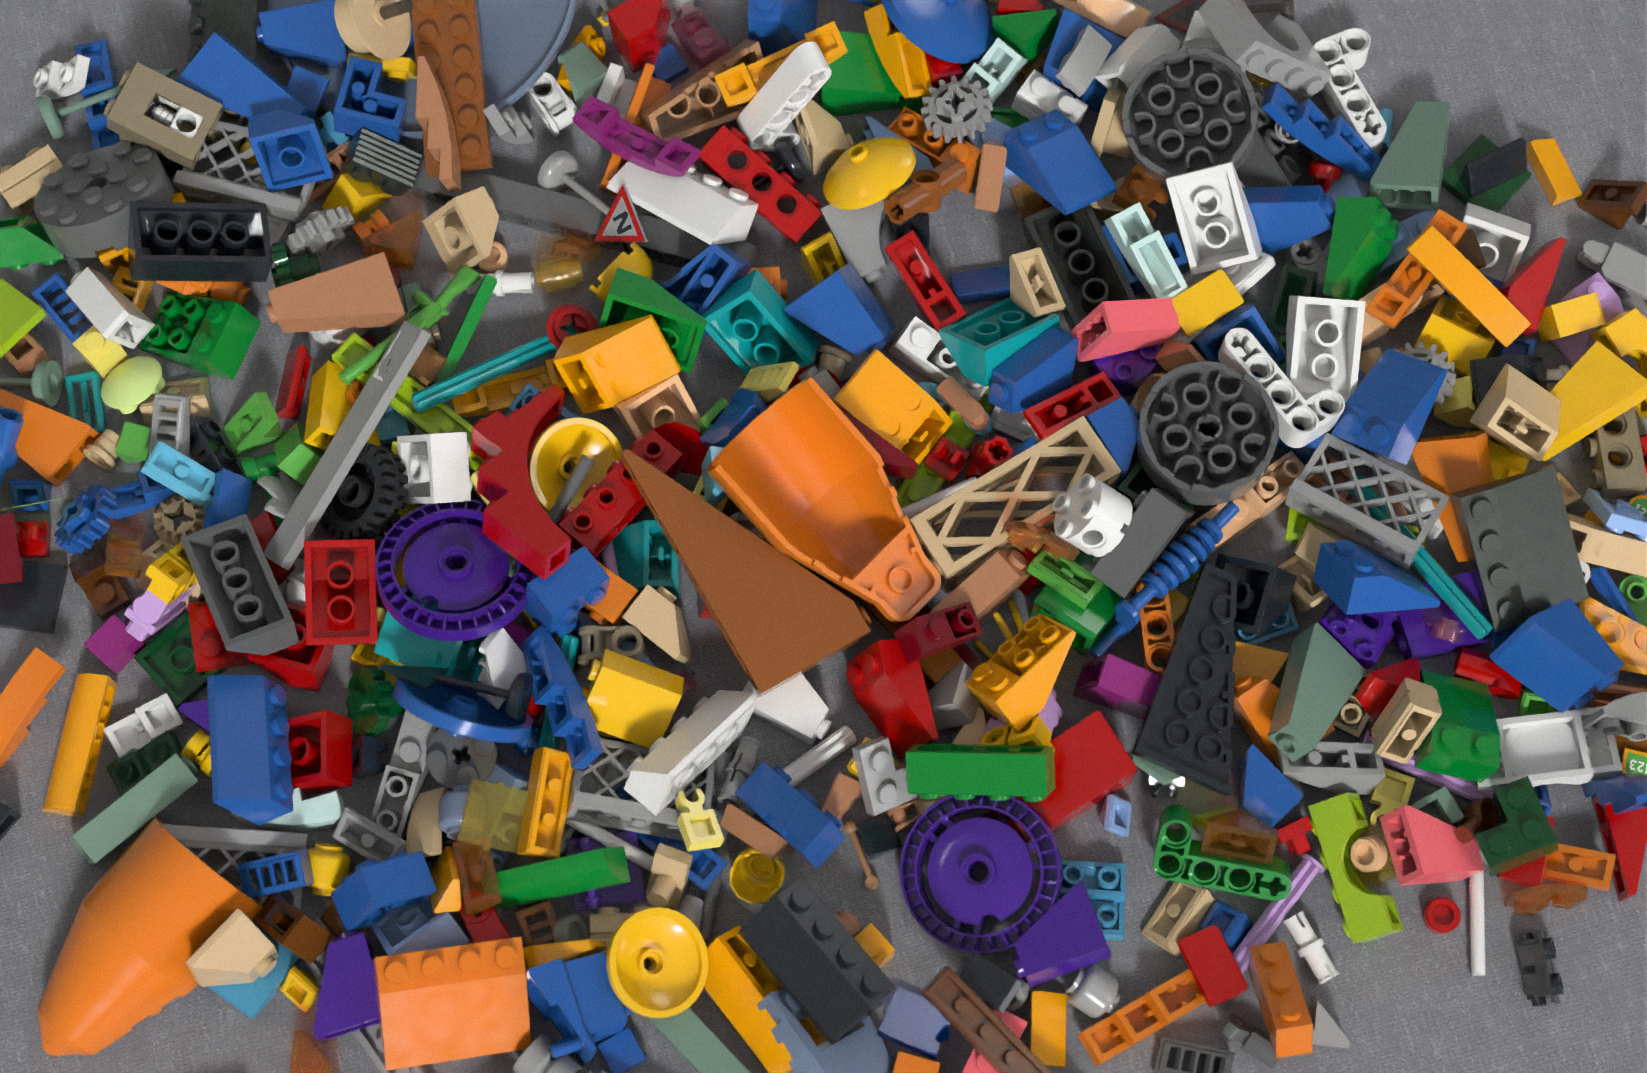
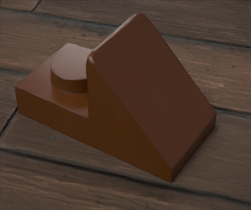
[1577,179,1647,230]
[68,547,133,621]

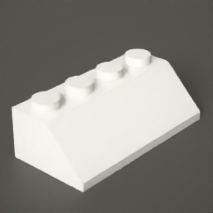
[607,161,759,245]
[624,690,760,816]

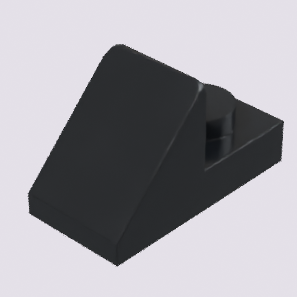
[959,954,1022,1013]

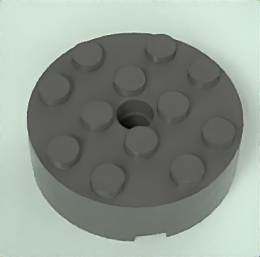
[1122,48,1258,185]
[34,140,176,258]
[1136,361,1279,505]

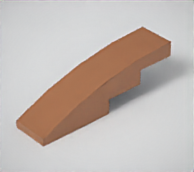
[416,56,461,191]

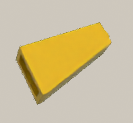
[1542,341,1647,462]

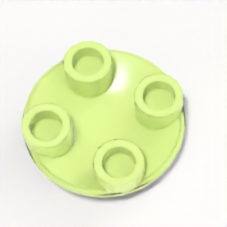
[101,356,165,414]

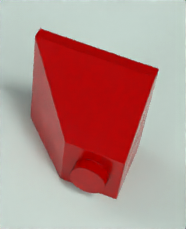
[247,601,334,693]

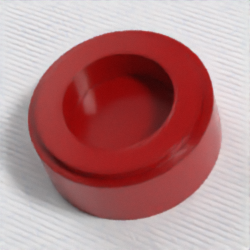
[1422,897,1461,934]

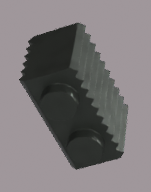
[343,126,422,196]

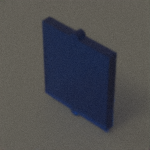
[876,986,950,1061]

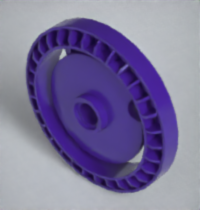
[375,500,537,642]
[900,795,1063,954]

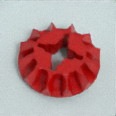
[545,304,598,351]

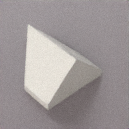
[477,628,527,710]

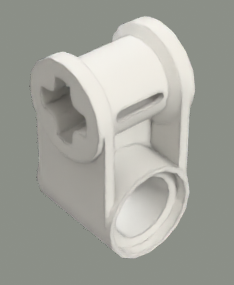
[528,72,578,137]

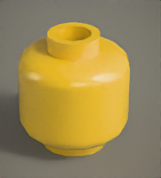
[307,843,350,896]

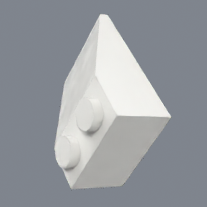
[1166,161,1262,275]
[1286,295,1366,403]

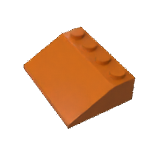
[372,937,531,1071]

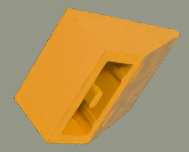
[553,314,681,414]
[833,349,953,465]
[964,613,1076,731]

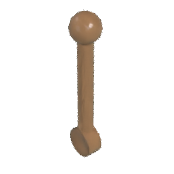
[843,820,879,890]

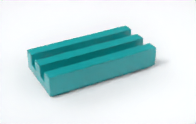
[64,371,107,434]

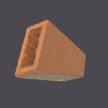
[930,548,1031,626]

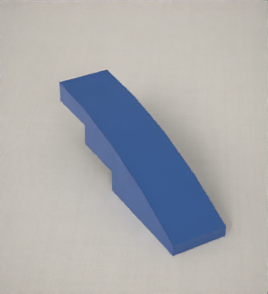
[74,39,120,150]
[1261,82,1382,181]
[521,626,603,770]
[1582,773,1647,815]

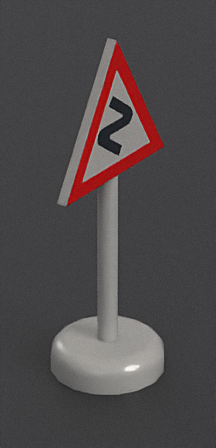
[538,150,648,242]

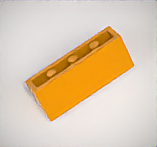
[704,925,827,1073]

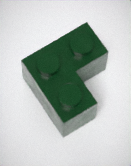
[1475,776,1559,877]

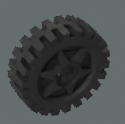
[320,443,409,544]

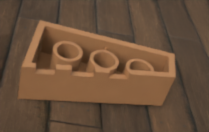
[638,39,763,142]

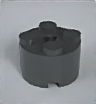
[426,729,501,793]

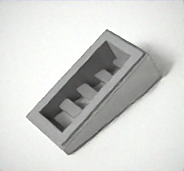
[149,392,191,459]

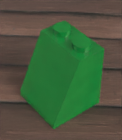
[818,31,903,117]
[1030,547,1132,658]

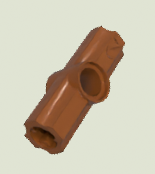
[884,158,967,225]

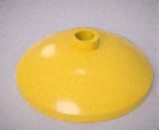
[823,137,916,210]
[528,417,622,512]
[607,907,709,1018]

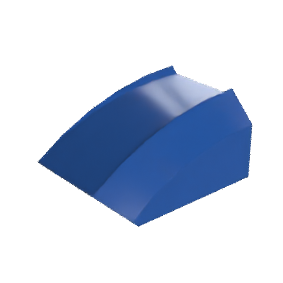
[699,388,768,449]

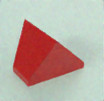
[1355,657,1420,722]

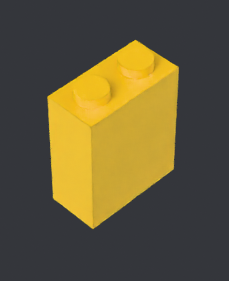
[581,649,684,749]

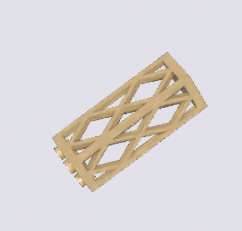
[909,416,1121,595]

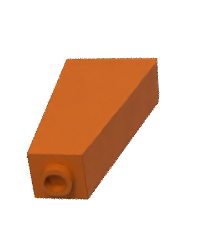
[0,389,101,487]
[1412,432,1493,562]

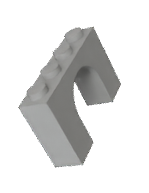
[1198,0,1333,99]

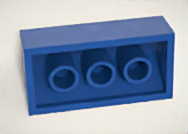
[207,675,294,826]

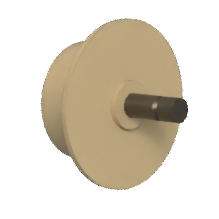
[334,0,413,60]

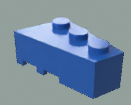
[660,243,752,344]

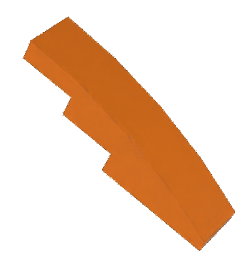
[0,647,66,769]
[1077,969,1206,1067]

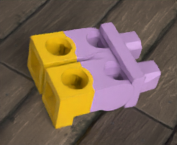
[124,542,198,642]
[980,688,1063,751]

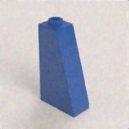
[176,32,313,118]

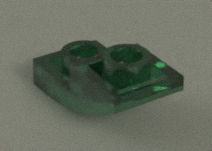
[106,730,183,796]

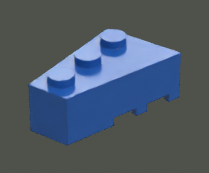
[735,761,846,869]

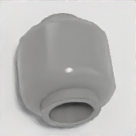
[1064,964,1120,1018]

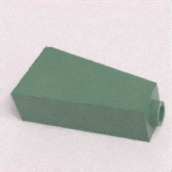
[1370,101,1450,210]
[1268,622,1366,762]
[68,754,199,865]

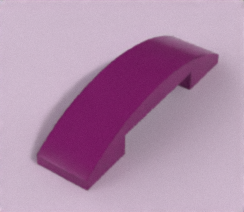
[572,96,701,177]

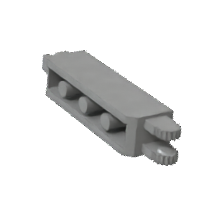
[1575,239,1647,314]

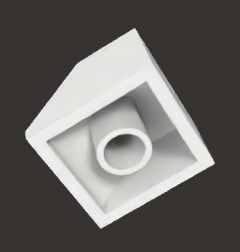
[1460,203,1531,283]
[397,432,473,504]

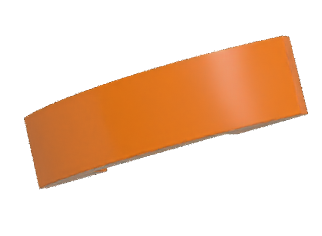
[1365,209,1468,329]

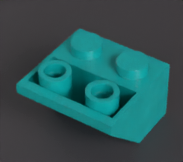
[613,520,681,598]

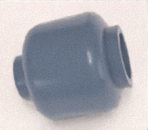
[438,785,486,841]

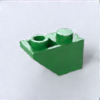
[0,215,65,270]

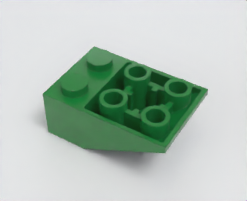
[139,291,261,380]

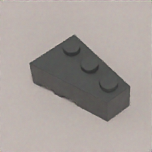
[1091,488,1195,598]

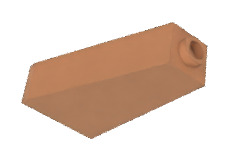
[266,252,408,333]

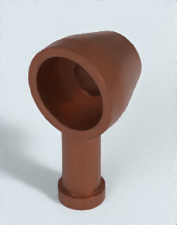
[1455,797,1500,843]

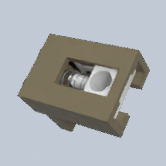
[104,62,223,171]

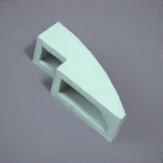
[955,38,1028,114]
[1104,202,1188,299]
[231,788,345,832]

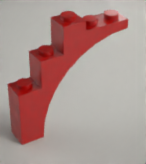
[471,384,571,580]

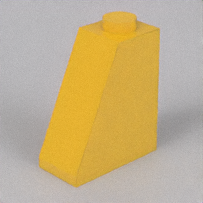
[304,360,381,451]

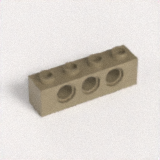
[1585,359,1647,499]

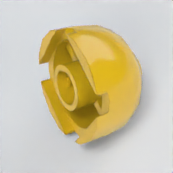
[589,242,654,303]

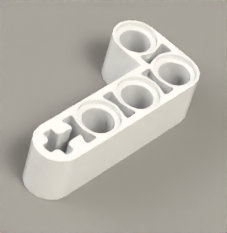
[1314,28,1387,154]
[737,42,832,152]
[1218,328,1345,448]

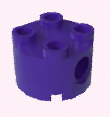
[1089,344,1160,396]
[1318,602,1395,670]

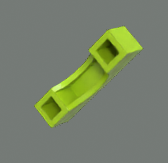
[1308,792,1404,943]

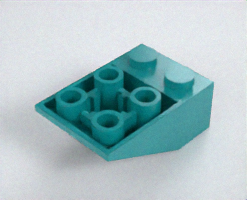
[373,596,488,683]

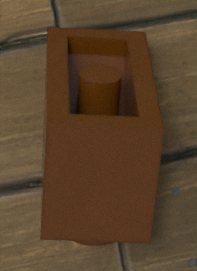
[252,893,333,964]

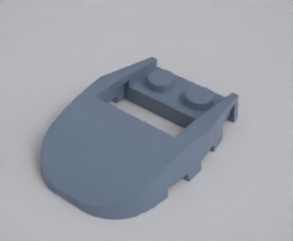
[757,988,892,1073]

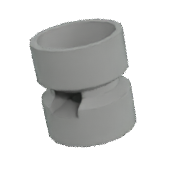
[512,1034,582,1073]

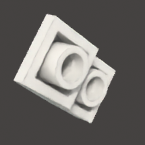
[33,54,90,100]

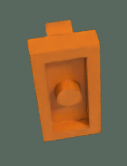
[1542,843,1616,892]

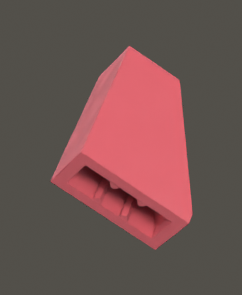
[1070,298,1180,362]
[1379,805,1485,886]

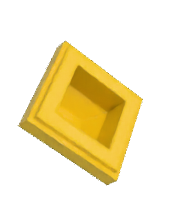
[280,966,320,1013]

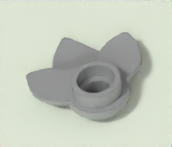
[257,476,303,518]

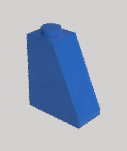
[256,0,349,71]
[1242,185,1336,255]
[988,327,1079,414]

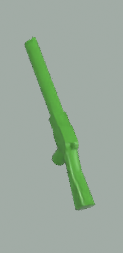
[338,265,481,386]

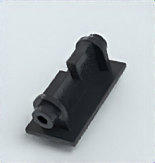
[190,415,242,475]
[1516,929,1564,1007]

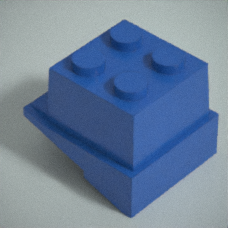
[526,952,630,1066]

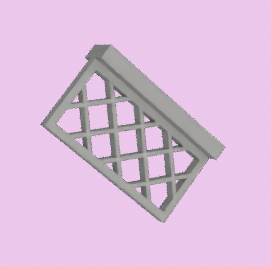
[173,121,327,223]
[1285,433,1450,570]
[566,738,714,841]
[162,824,307,910]

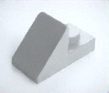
[1310,997,1350,1049]

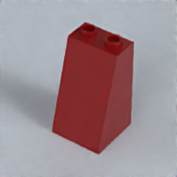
[993,710,1138,843]

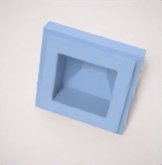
[1098,794,1132,837]

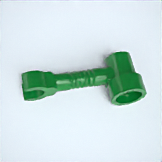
[240,452,284,528]

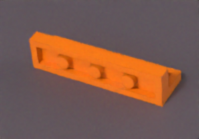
[598,62,672,196]

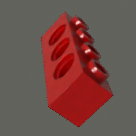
[697,125,822,246]

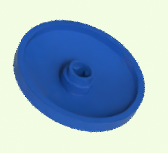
[881,0,995,64]
[392,678,533,743]

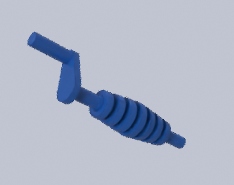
[1089,501,1240,659]

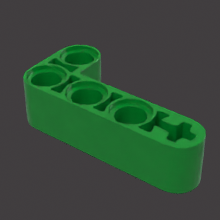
[1153,804,1291,901]

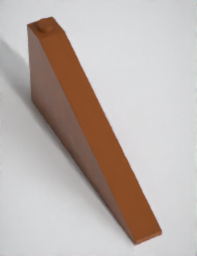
[621,449,872,697]

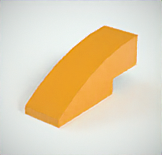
[864,4,932,99]

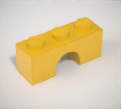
[1590,307,1647,418]

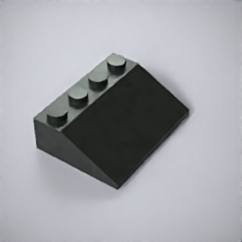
[1451,465,1589,632]

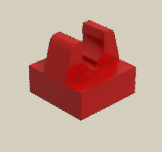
[923,436,970,484]
[16,521,52,558]
[1268,816,1314,856]

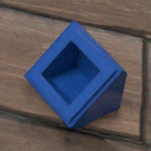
[9,480,52,511]

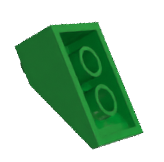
[1323,197,1399,301]
[598,268,707,373]
[1414,670,1500,783]

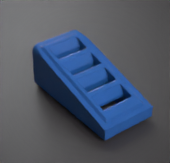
[31,272,93,343]
[238,849,315,898]

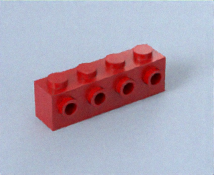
[559,429,683,558]

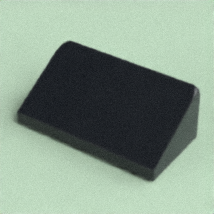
[1459,138,1527,198]

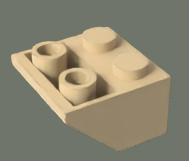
[1469,364,1561,462]

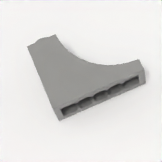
[821,170,914,284]

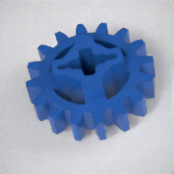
[54,483,118,555]

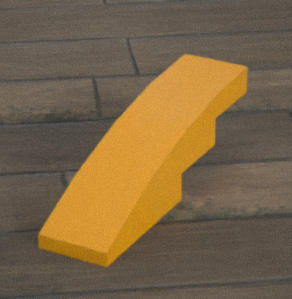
[1406,224,1531,348]

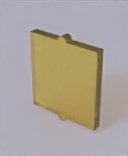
[457,779,529,853]

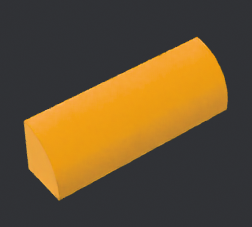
[42,673,118,818]

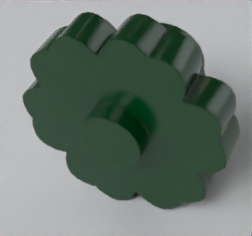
[271,241,321,288]
[346,665,406,737]

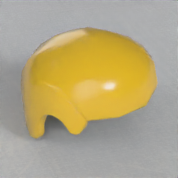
[729,847,786,903]

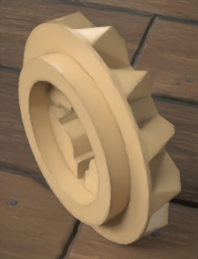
[153,494,205,546]

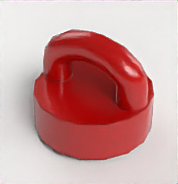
[1308,160,1342,193]

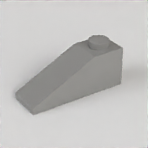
[1277,742,1385,795]

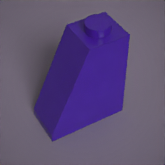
[1012,881,1112,987]
[313,930,380,1042]

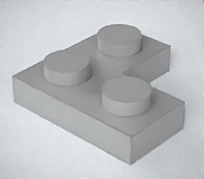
[852,736,920,816]

